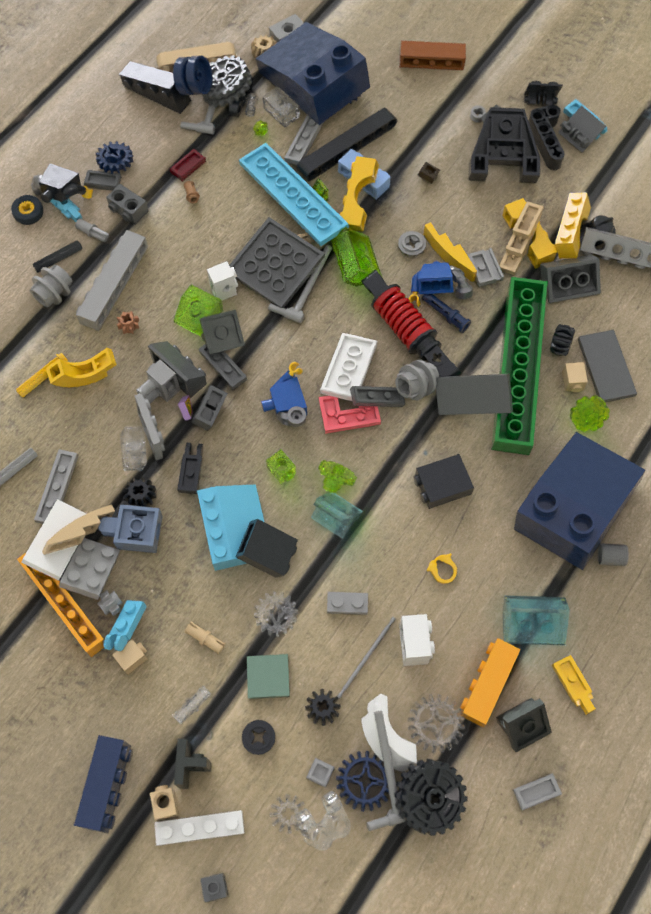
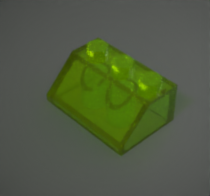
[331,227,382,287]

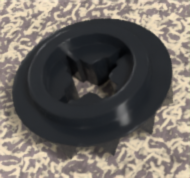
[242,720,276,755]

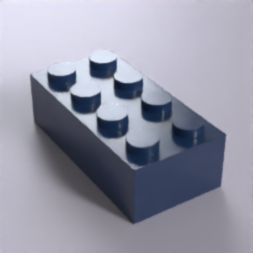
[74,735,133,834]

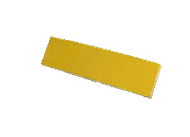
[423,222,477,282]

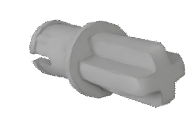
[75,218,109,242]

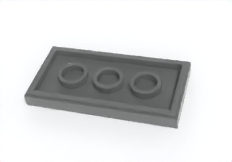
[578,330,637,403]
[436,374,513,415]

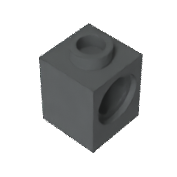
[200,873,229,902]

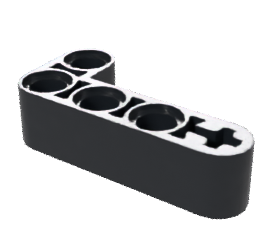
[529,105,565,171]

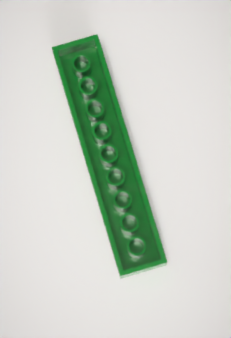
[491,277,548,455]

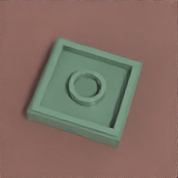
[247,654,290,699]

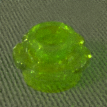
[253,120,268,136]

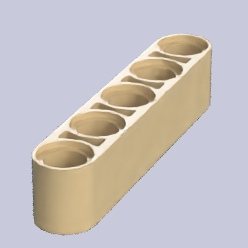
[156,42,237,73]

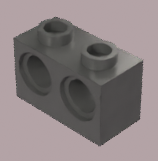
[106,184,149,225]
[191,385,228,431]

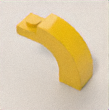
[46,348,117,387]

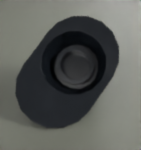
[580,215,616,247]

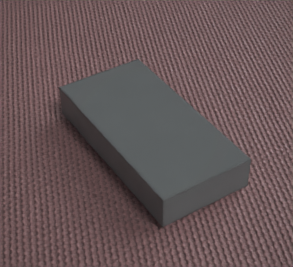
[84,170,122,191]

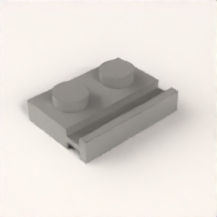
[467,248,504,287]

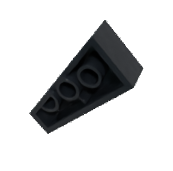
[119,61,191,114]

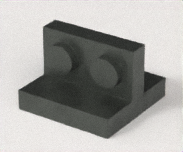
[199,309,245,355]
[496,698,552,752]
[174,739,211,789]

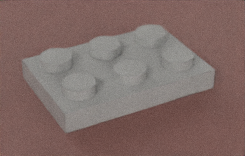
[135,393,165,460]
[59,538,120,600]

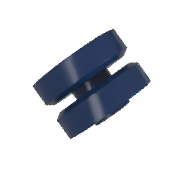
[173,55,213,96]

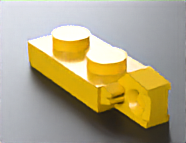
[551,655,595,715]

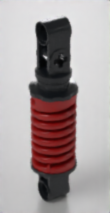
[361,270,462,377]

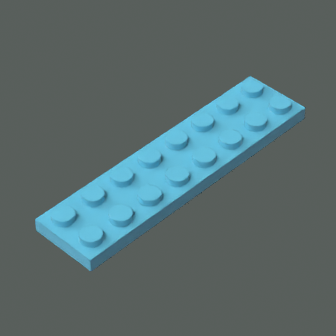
[239,143,349,246]

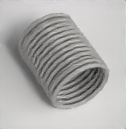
[598,543,629,566]

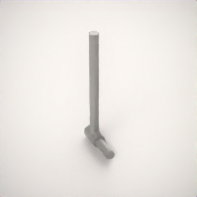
[181,105,216,135]
[268,245,332,323]
[366,711,406,831]

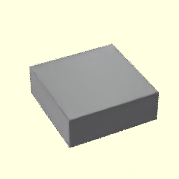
[306,758,335,788]

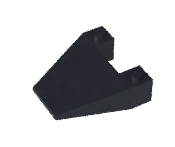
[468,107,541,183]

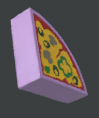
[178,395,192,420]

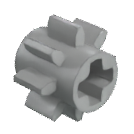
[97,590,122,616]

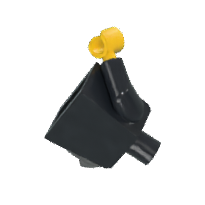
[31,164,93,203]

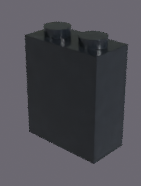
[413,454,474,509]
[235,519,298,578]

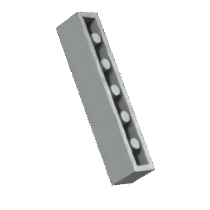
[76,230,148,331]

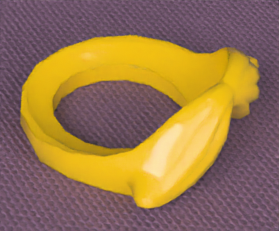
[426,553,457,584]

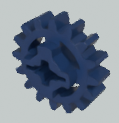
[96,141,133,174]

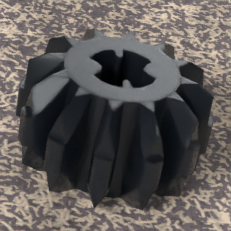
[550,324,575,356]
[123,477,157,507]
[305,689,341,726]

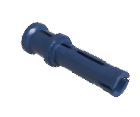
[422,294,472,333]

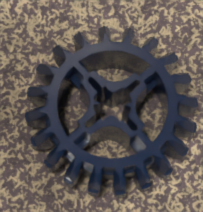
[336,751,390,812]

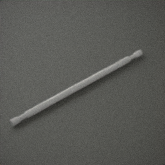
[337,617,396,699]

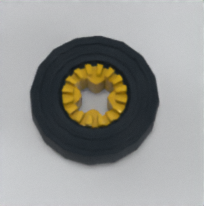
[11,195,44,225]

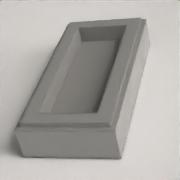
[513,773,562,811]

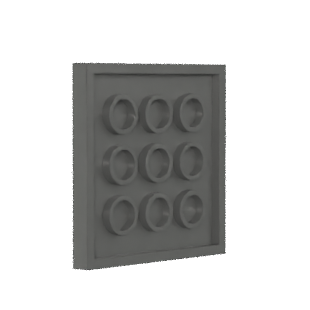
[229,217,325,308]

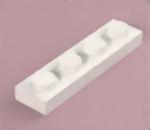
[155,810,245,846]

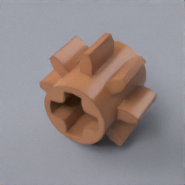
[117,311,139,334]

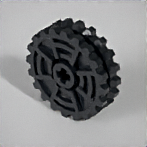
[394,759,468,836]

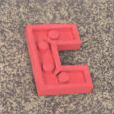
[319,395,381,434]

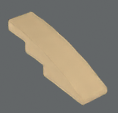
[499,201,544,275]
[42,505,115,555]

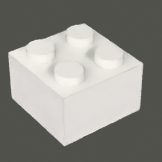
[399,614,435,666]

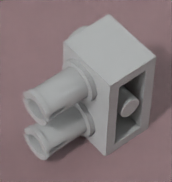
[136,360,180,404]

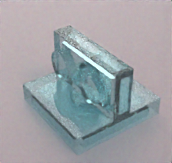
[311,491,363,539]

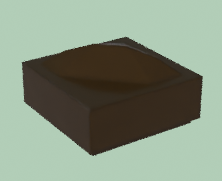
[417,162,440,184]

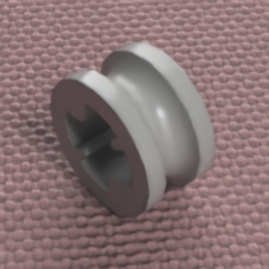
[470,106,486,122]

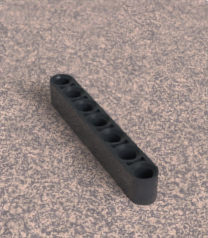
[296,108,398,181]

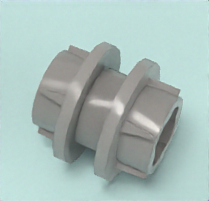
[30,264,72,308]
[395,360,439,401]

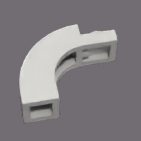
[362,694,417,772]

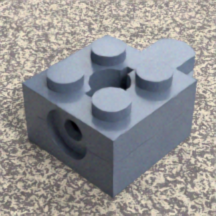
[99,504,163,553]

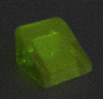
[312,178,329,202]

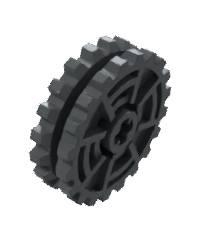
[202,56,252,107]

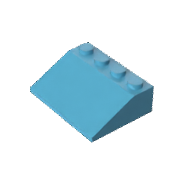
[197,484,264,571]

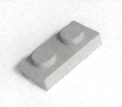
[327,592,368,615]

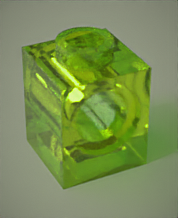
[266,449,296,484]

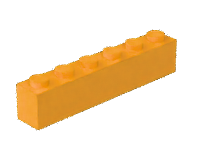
[17,553,104,658]

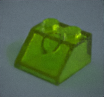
[173,284,223,337]

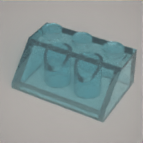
[503,595,570,645]

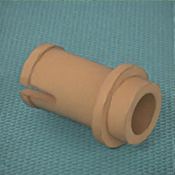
[183,181,200,203]

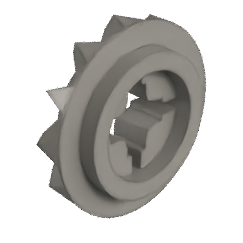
[398,231,426,257]

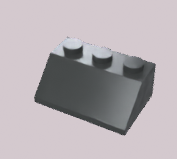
[540,255,601,303]
[148,341,207,398]

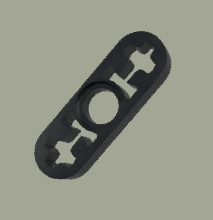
[229,78,253,117]

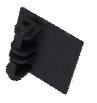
[524,81,563,106]

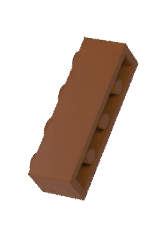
[399,41,466,70]

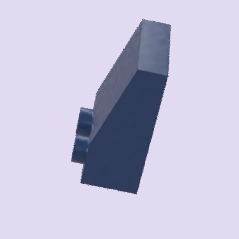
[255,22,370,125]
[514,432,646,570]

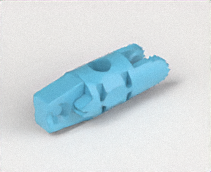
[50,198,83,222]

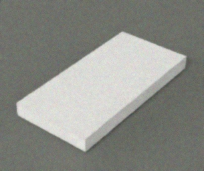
[320,333,377,401]
[21,499,86,581]

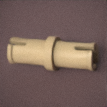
[185,621,226,654]

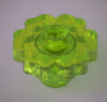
[570,395,610,432]
[318,460,357,494]

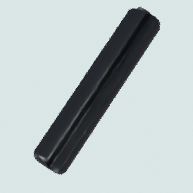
[33,240,82,272]

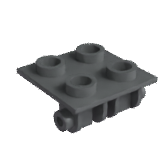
[558,106,606,153]

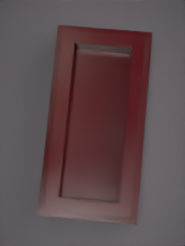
[170,149,206,182]

